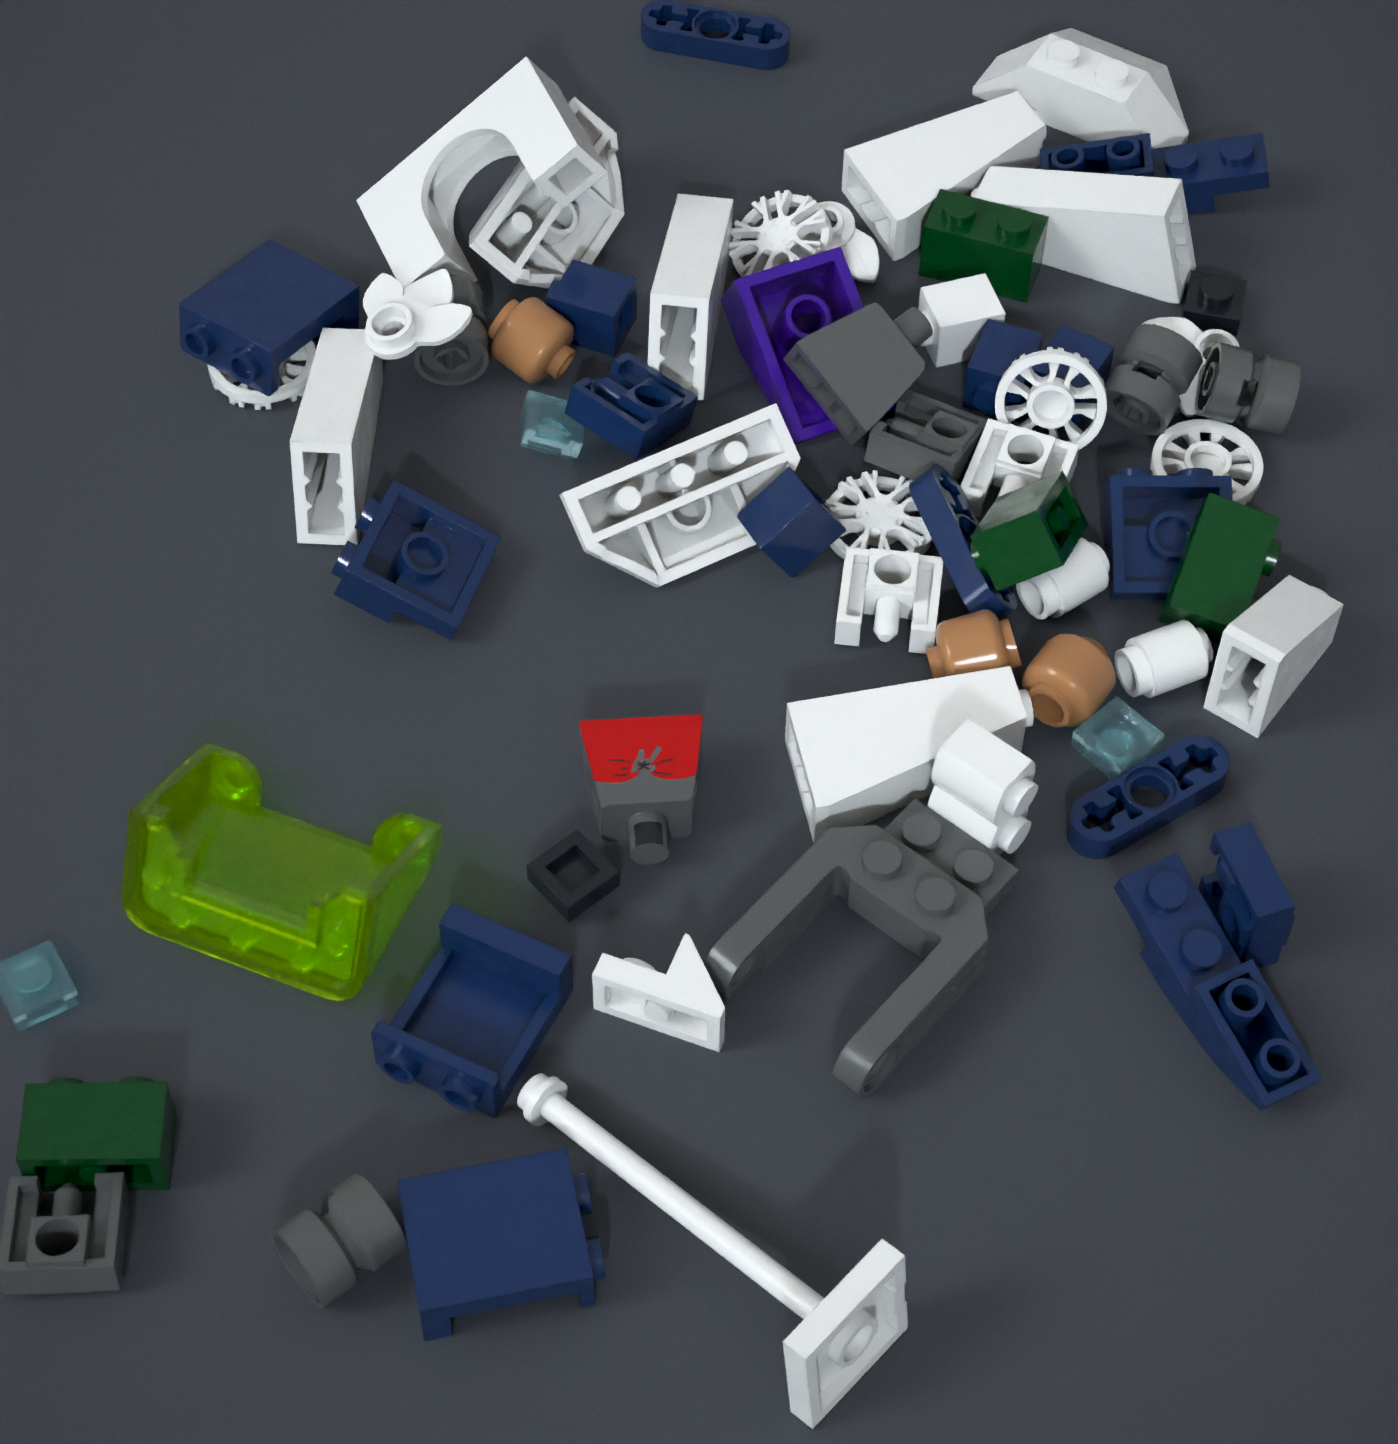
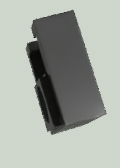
[864,389,987,482]
[0,1172,130,1295]

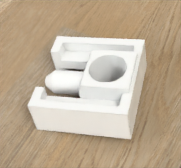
[960,418,1079,517]
[834,547,943,654]

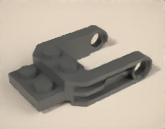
[704,798,1020,1098]

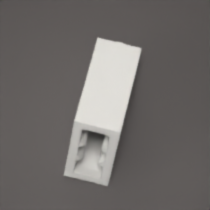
[1203,575,1344,738]

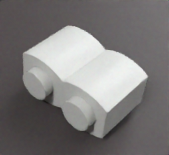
[927,718,1038,855]

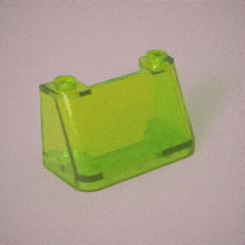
[121,742,443,1002]

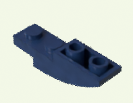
[1040,133,1270,214]
[1114,853,1323,1111]

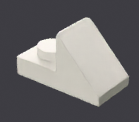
[592,933,725,1052]

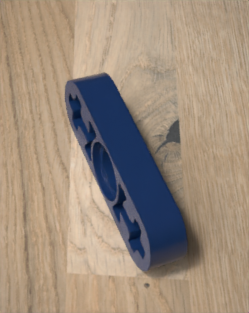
[641,0,790,70]
[909,465,1017,621]
[1066,735,1230,859]

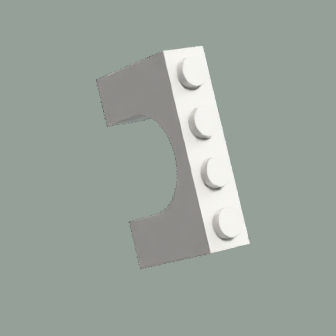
[356,56,608,287]

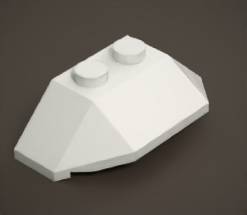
[972,28,1189,149]
[469,97,624,289]
[559,403,801,588]

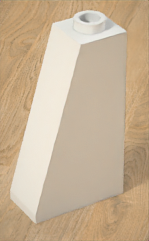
[841,91,1046,261]
[970,166,1196,304]
[648,193,734,401]
[290,328,383,545]
[785,666,1034,843]

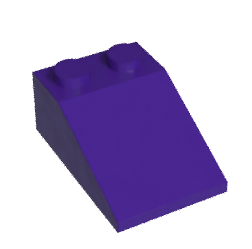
[720,246,897,445]

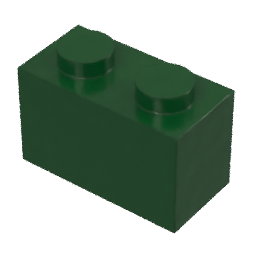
[919,189,1049,303]
[970,471,1088,591]
[1158,492,1283,644]
[16,1076,177,1192]

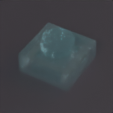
[519,390,584,461]
[1071,696,1164,779]
[0,939,81,1032]

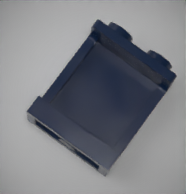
[179,239,360,396]
[371,903,573,1118]
[396,1148,606,1341]

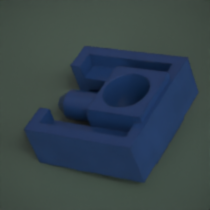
[564,352,698,460]
[1198,822,1296,968]

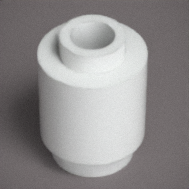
[1016,537,1110,620]
[1114,619,1213,698]

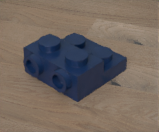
[1102,467,1233,600]
[331,480,502,640]

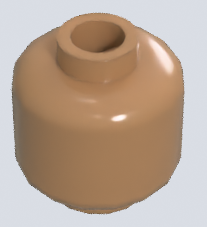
[488,297,577,384]
[926,609,1022,678]
[1021,634,1116,727]

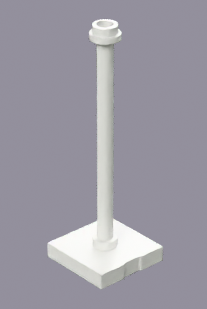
[517,1073,908,1429]

